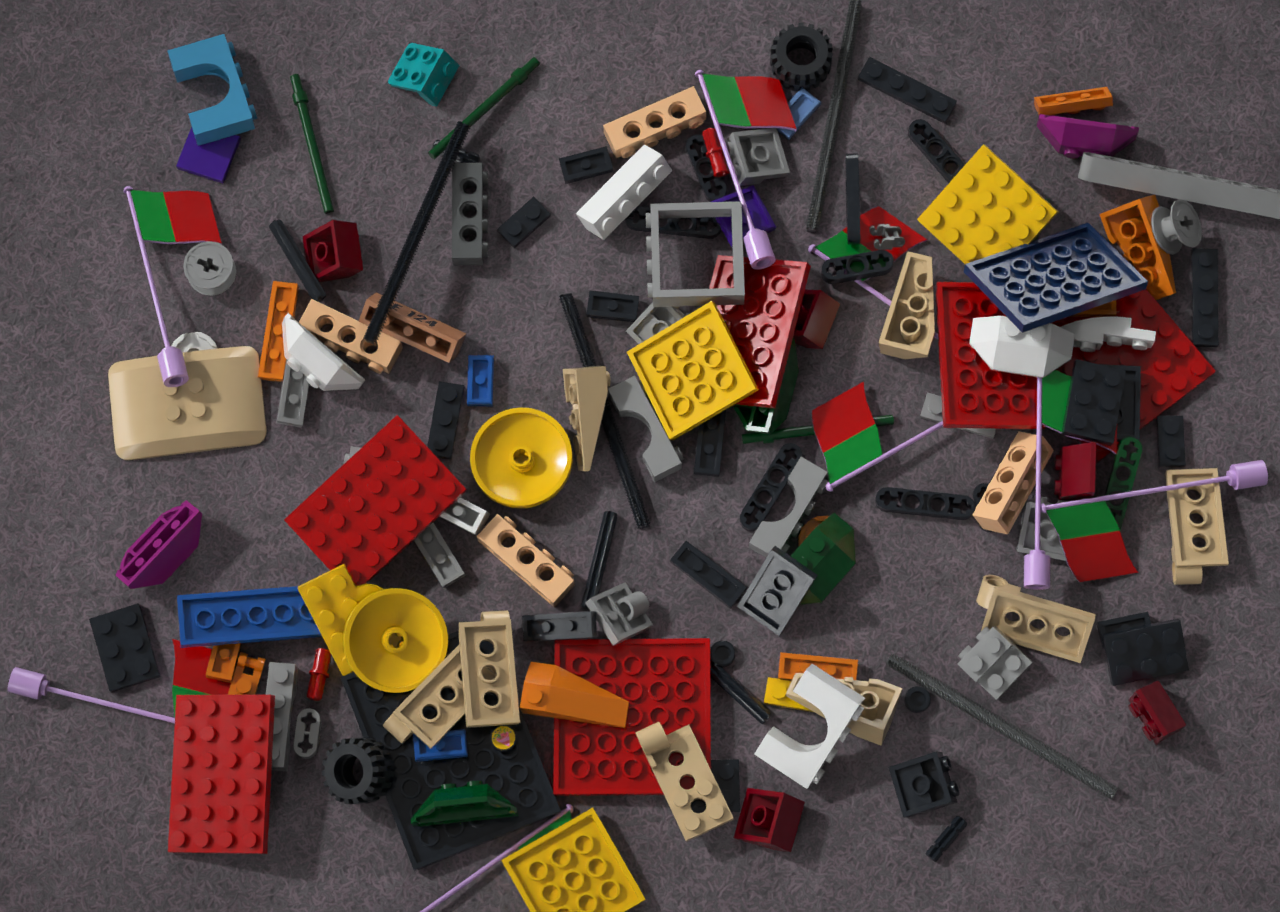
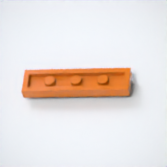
[258,281,299,382]

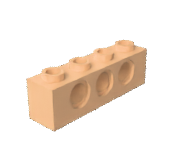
[603,86,706,158]
[299,299,403,374]
[973,431,1054,534]
[477,514,575,608]

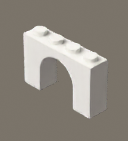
[755,664,865,789]

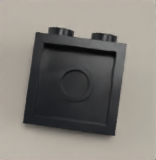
[888,751,960,818]

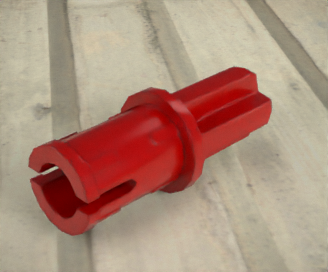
[702,128,729,178]
[307,648,332,701]

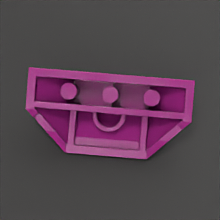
[1037,114,1139,159]
[115,500,202,589]

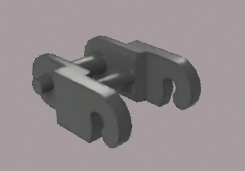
[869,224,905,250]

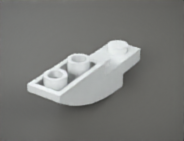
[1061,317,1156,352]

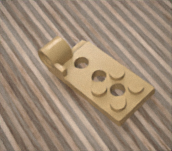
[1165,468,1229,585]
[976,575,1096,663]
[459,610,520,728]
[383,644,496,749]
[635,722,734,842]

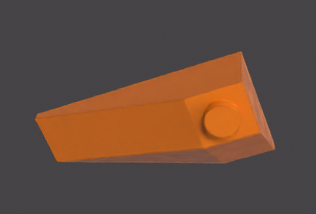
[1099,194,1176,300]
[520,662,629,728]

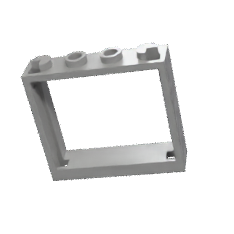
[646,201,745,307]

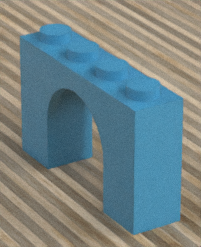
[168,34,257,146]

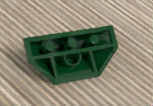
[734,338,799,434]
[791,513,856,605]
[411,781,518,827]

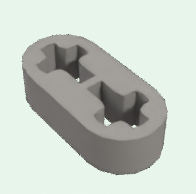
[294,708,321,759]

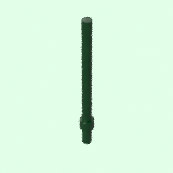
[428,57,540,160]
[290,74,334,214]
[742,414,894,444]

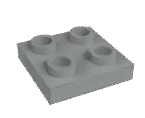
[586,583,653,646]

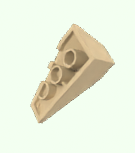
[879,251,935,359]
[563,366,610,471]
[786,673,902,746]

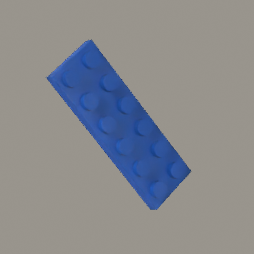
[177,586,322,648]

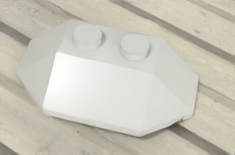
[282,313,365,391]
[969,316,1075,378]

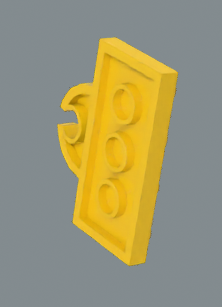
[297,564,383,676]

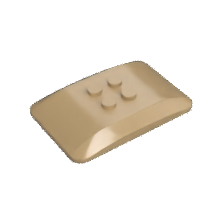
[108,346,267,460]

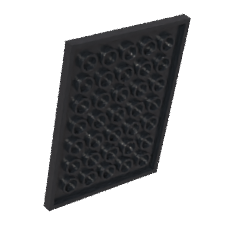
[340,631,561,871]

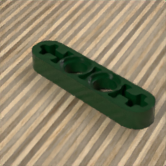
[1104,437,1142,530]

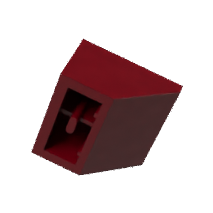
[1128,680,1186,744]

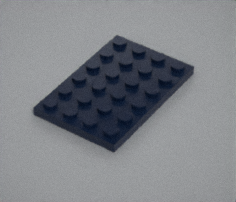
[964,223,1148,333]

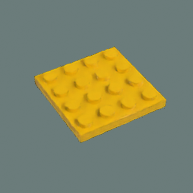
[917,144,1058,264]
[627,301,759,440]
[501,808,646,912]

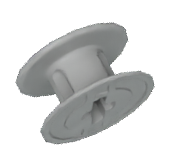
[1151,199,1202,255]
[183,241,236,296]

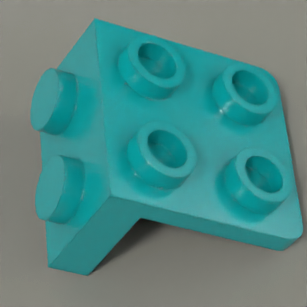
[388,43,460,107]

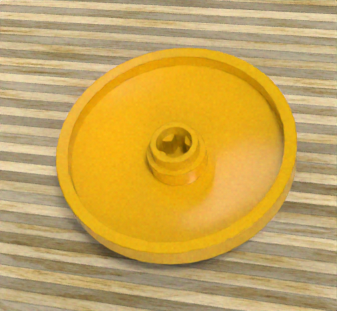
[470,408,573,508]
[343,588,448,693]

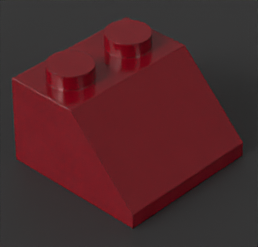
[302,220,363,282]
[793,289,840,349]
[1054,442,1096,501]
[733,788,805,852]

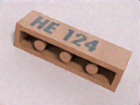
[358,292,466,363]

